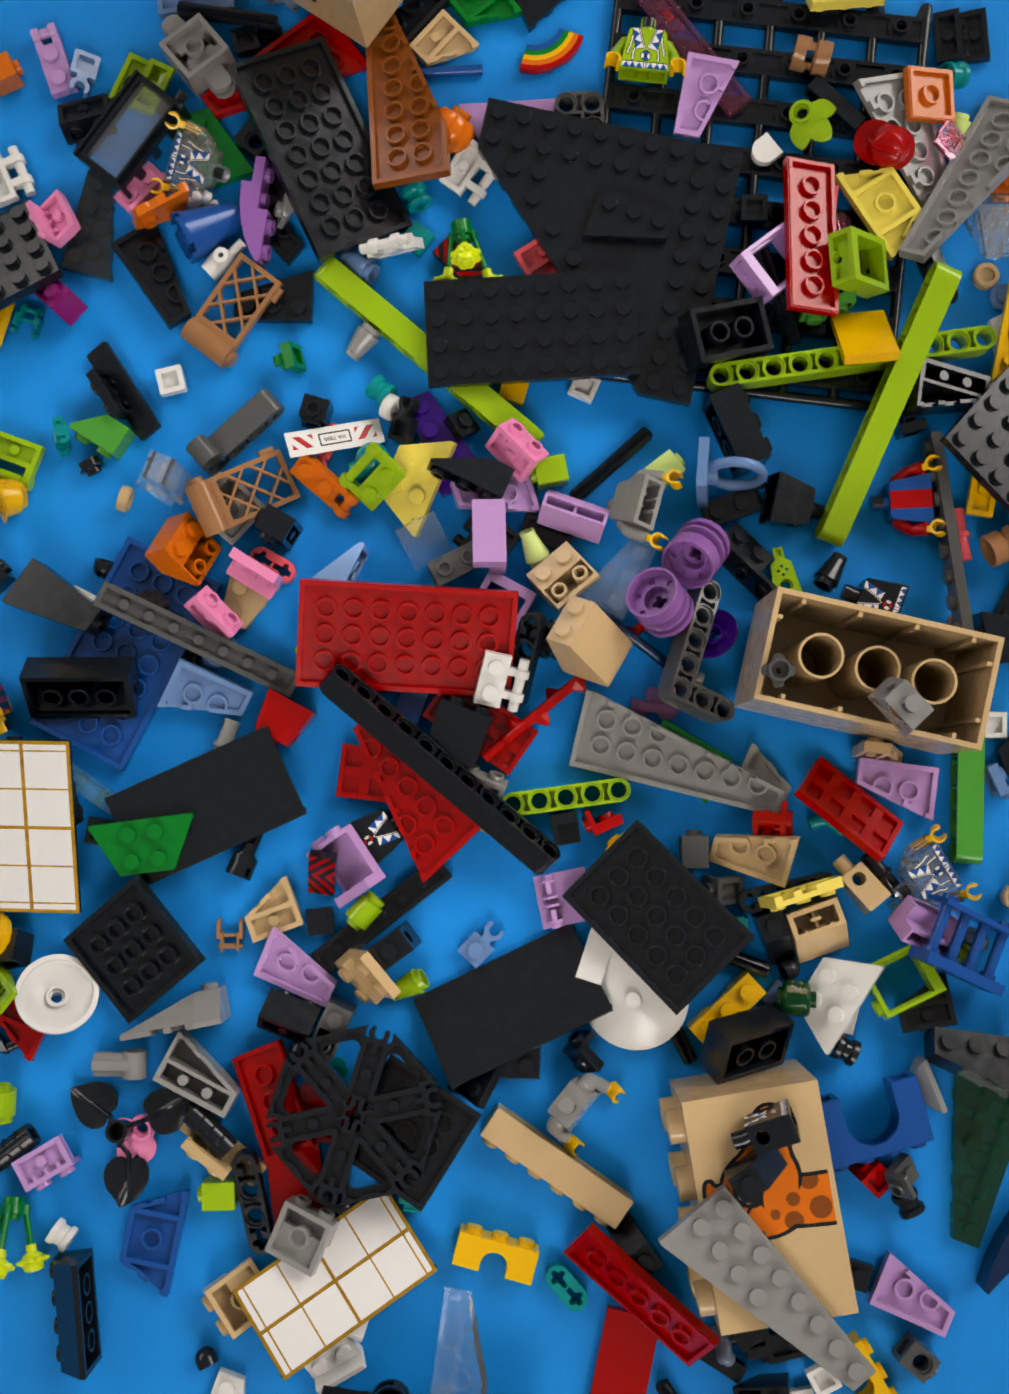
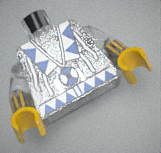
[149,111,231,197]
[893,824,982,907]

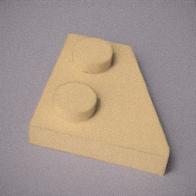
[409,9,479,67]

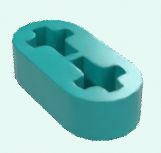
[545,1261,588,1311]

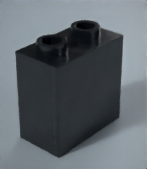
[428,694,496,768]

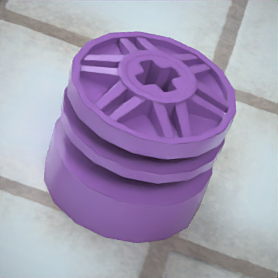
[661,518,730,589]
[625,567,694,638]

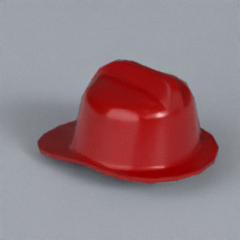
[853,119,915,170]

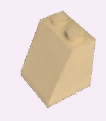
[546,595,633,687]

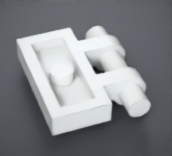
[439,139,496,207]
[0,145,36,208]
[359,232,424,260]
[473,649,530,712]

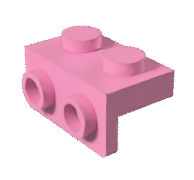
[25,189,81,249]
[183,585,244,638]

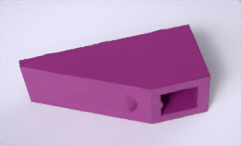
[33,280,88,326]

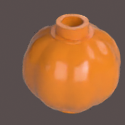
[439,105,475,155]

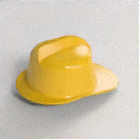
[0,478,28,523]

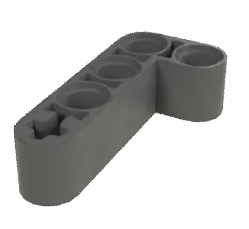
[554,91,605,123]
[186,389,285,476]

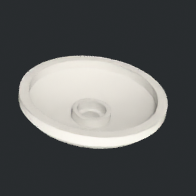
[14,954,99,1035]

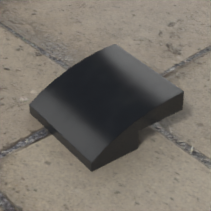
[932,7,990,65]

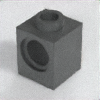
[679,830,709,868]
[891,1331,941,1384]

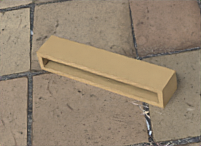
[480,1102,634,1229]

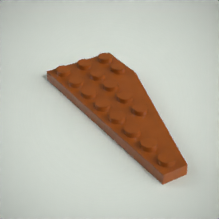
[365,13,451,190]

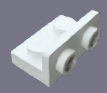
[304,1336,366,1394]

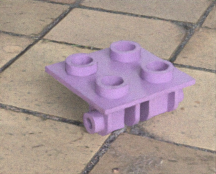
[533,866,585,930]

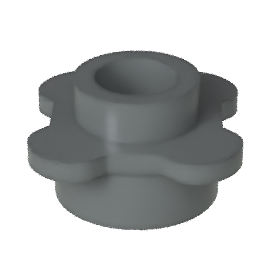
[761,653,796,688]

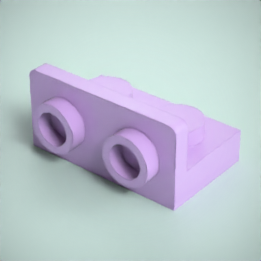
[11,1134,81,1192]

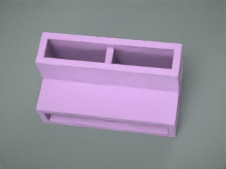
[537,489,610,544]
[471,499,507,574]
[887,895,960,956]

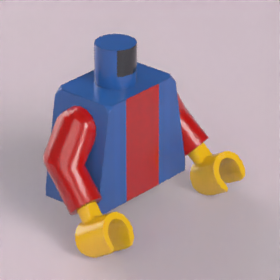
[869,454,947,538]

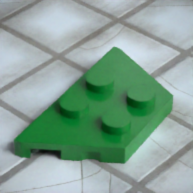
[448,0,522,28]
[88,812,195,877]

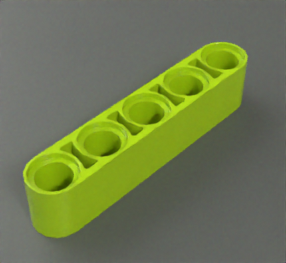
[503,778,631,815]

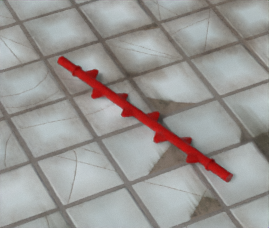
[481,622,646,763]

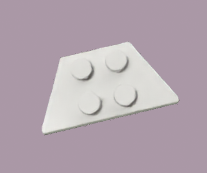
[804,957,885,1055]

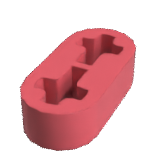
[249,547,297,584]

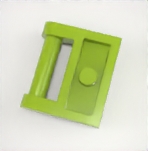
[0,431,46,492]
[338,442,408,511]

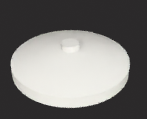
[589,949,689,1050]

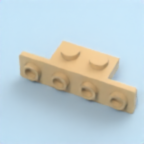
[179,1103,267,1186]

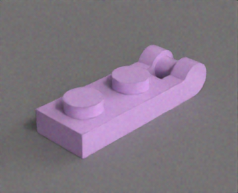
[29,22,79,99]

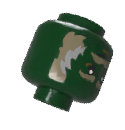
[777,980,816,1017]

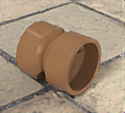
[788,34,834,78]
[979,524,1009,568]

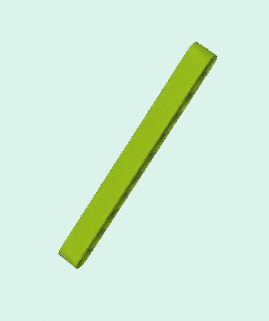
[313,257,545,442]
[815,261,962,547]
[706,325,997,393]

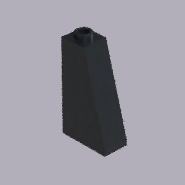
[2,558,113,637]

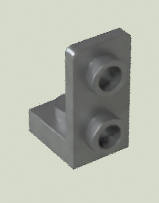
[427,541,477,587]

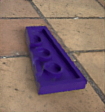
[409,391,476,498]

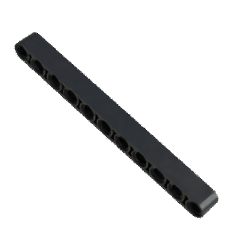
[319,664,561,875]

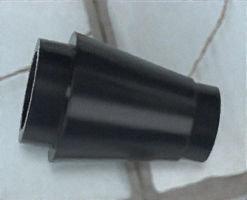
[813,552,847,592]

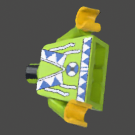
[603,17,686,85]

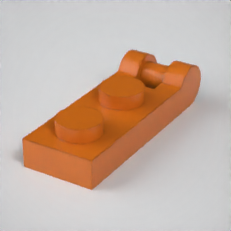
[289,455,360,520]

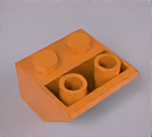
[144,512,222,587]

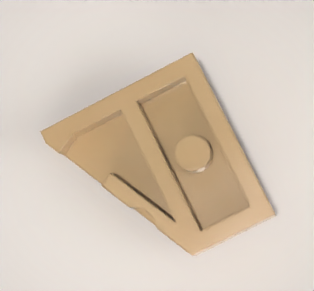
[224,576,281,630]
[851,737,903,763]
[244,875,305,943]

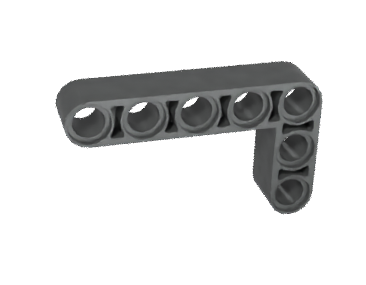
[657,580,735,724]

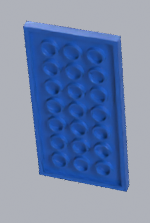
[29,536,223,771]

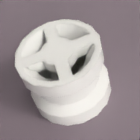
[45,1217,79,1253]

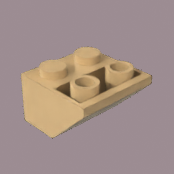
[526,541,600,611]
[783,895,850,964]

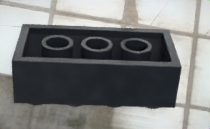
[19,657,138,718]
[49,1248,102,1380]

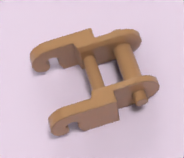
[216,918,245,953]

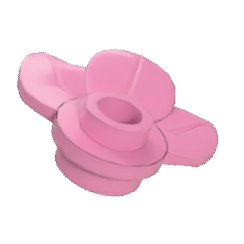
[117,1114,157,1163]

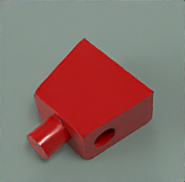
[255,688,317,747]

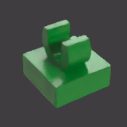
[273,341,307,374]

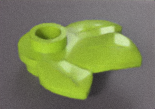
[789,99,837,151]

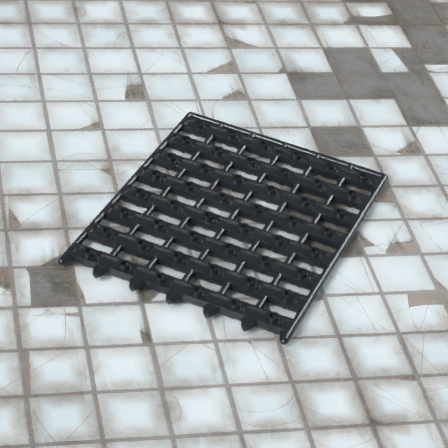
[599,0,932,411]

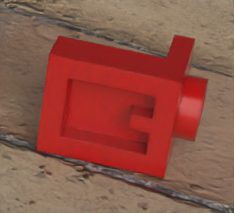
[581,809,624,836]
[848,1158,889,1199]

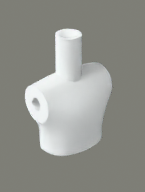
[201,238,247,282]

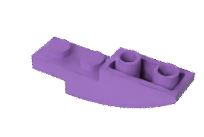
[240,156,276,270]

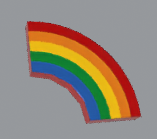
[519,28,584,75]

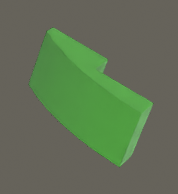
[798,291,856,325]

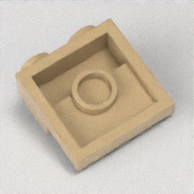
[334,949,401,1005]
[201,1257,260,1340]

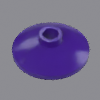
[689,609,738,658]

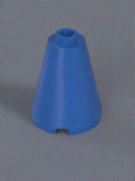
[169,202,242,264]

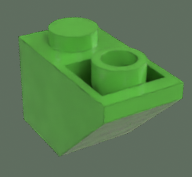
[69,414,136,461]

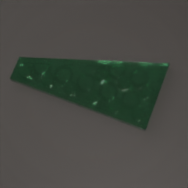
[950,1075,1009,1248]

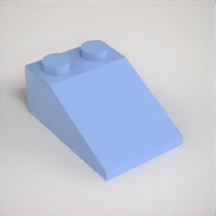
[312,542,370,581]

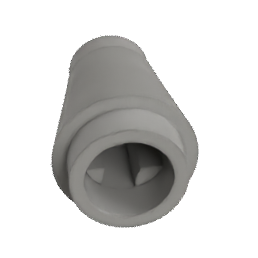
[345,321,381,362]

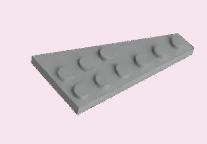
[852,72,946,208]

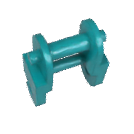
[11,302,45,340]
[52,416,71,457]

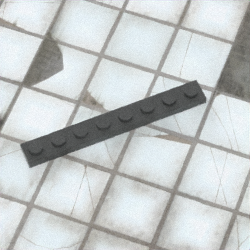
[921,431,974,630]
[93,581,296,698]

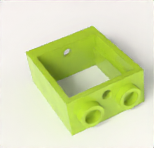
[827,226,890,299]
[869,945,947,1021]

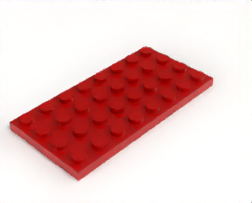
[295,578,519,696]

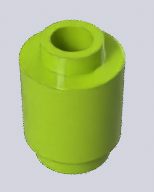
[345,890,385,931]
[0,1082,17,1125]

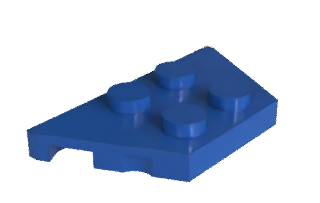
[119,1189,191,1297]

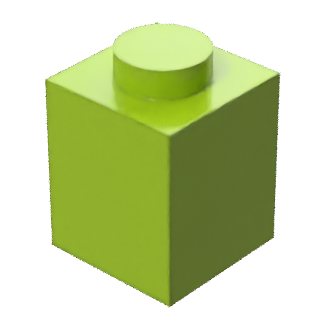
[530,453,569,490]
[197,1175,240,1211]

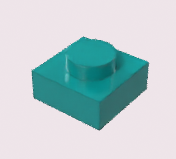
[405,220,435,258]

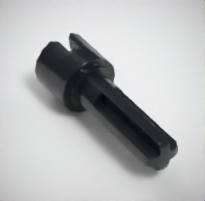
[225,834,263,881]

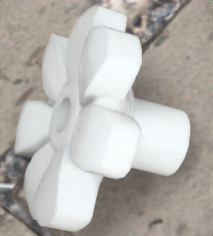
[187,189,219,209]

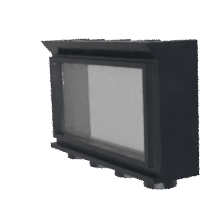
[73,69,192,200]

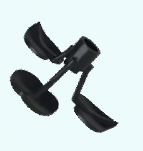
[71,1082,191,1207]

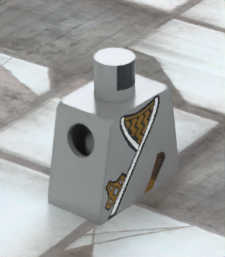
[867,677,934,737]

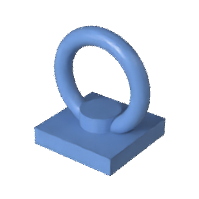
[696,437,768,509]

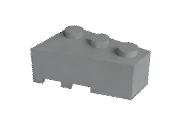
[152,1027,242,1118]

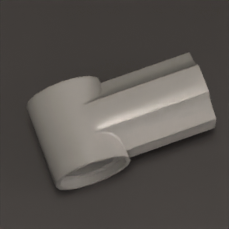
[91,1049,147,1080]

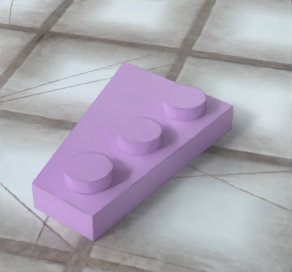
[673,51,740,140]
[449,475,540,513]
[854,757,939,821]
[253,926,338,1008]
[867,1250,955,1337]

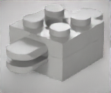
[158,13,236,99]

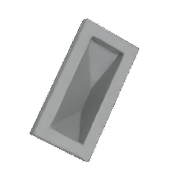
[909,1055,948,1114]

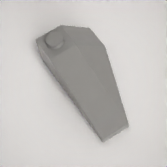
[119,981,232,1041]

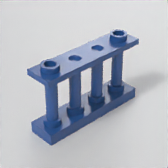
[907,892,1009,997]

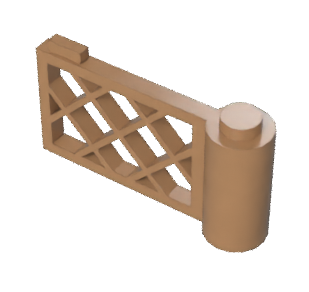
[180,252,284,369]
[184,446,301,538]

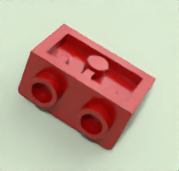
[752,800,794,836]

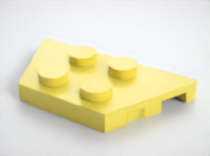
[835,167,922,261]
[384,441,457,537]

